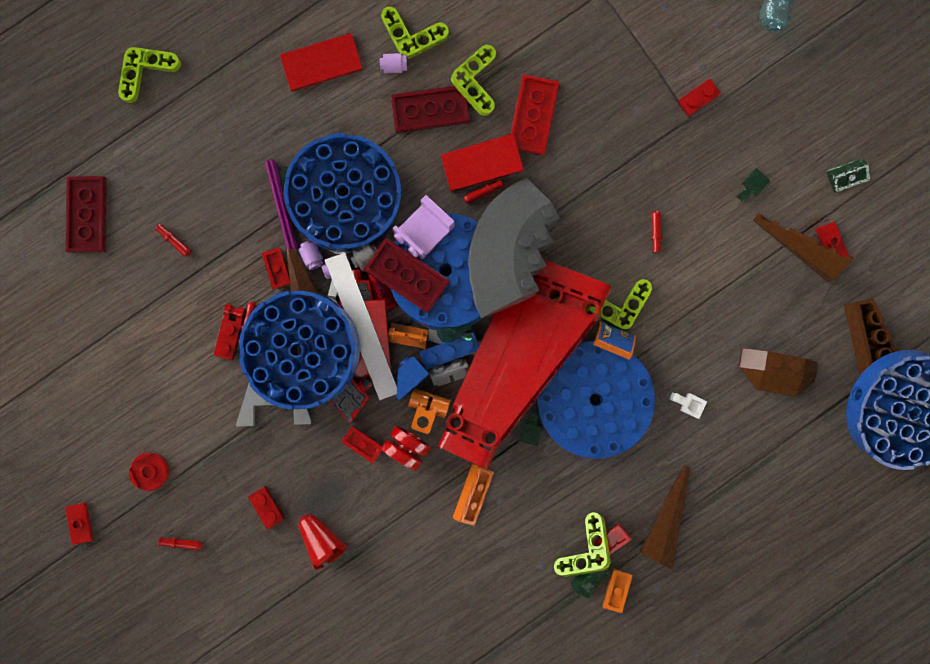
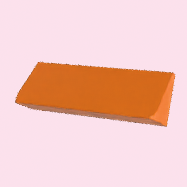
[453,464,494,526]

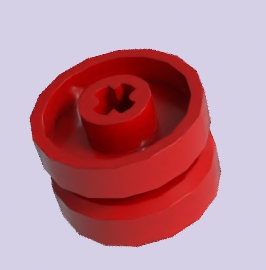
[381,425,431,471]

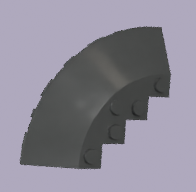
[468,178,560,319]

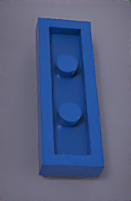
[419,331,479,370]

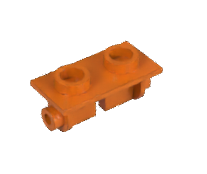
[388,323,429,349]

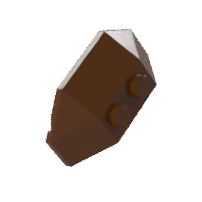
[739,348,818,397]

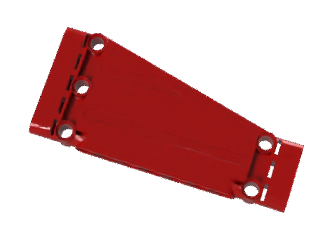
[438,259,611,470]

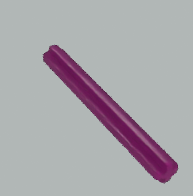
[265,159,298,250]

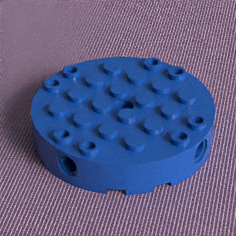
[284,133,401,252]
[391,213,481,331]
[239,291,360,410]
[536,341,655,459]
[846,350,930,470]

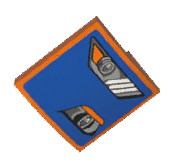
[593,320,636,360]

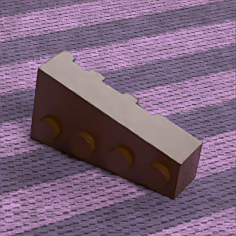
[844,298,899,375]

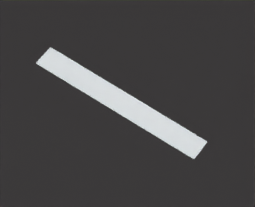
[325,253,397,400]

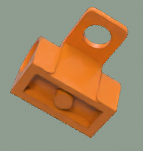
[408,388,451,434]

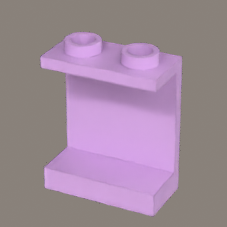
[393,195,455,259]

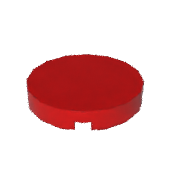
[129,452,169,491]

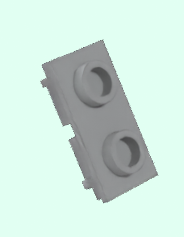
[429,359,469,386]

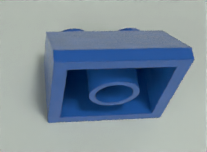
[396,356,430,400]

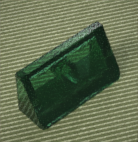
[827,159,870,192]
[571,559,613,599]

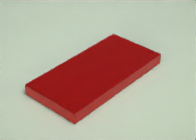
[280,33,363,92]
[510,74,560,156]
[441,133,524,192]
[354,299,392,377]

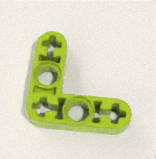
[381,7,449,59]
[451,45,496,116]
[118,47,181,103]
[587,279,652,330]
[554,512,610,577]

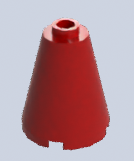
[298,514,348,571]

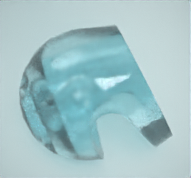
[759,0,794,32]

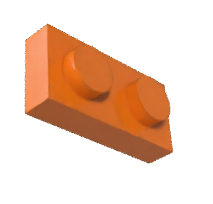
[602,569,633,613]

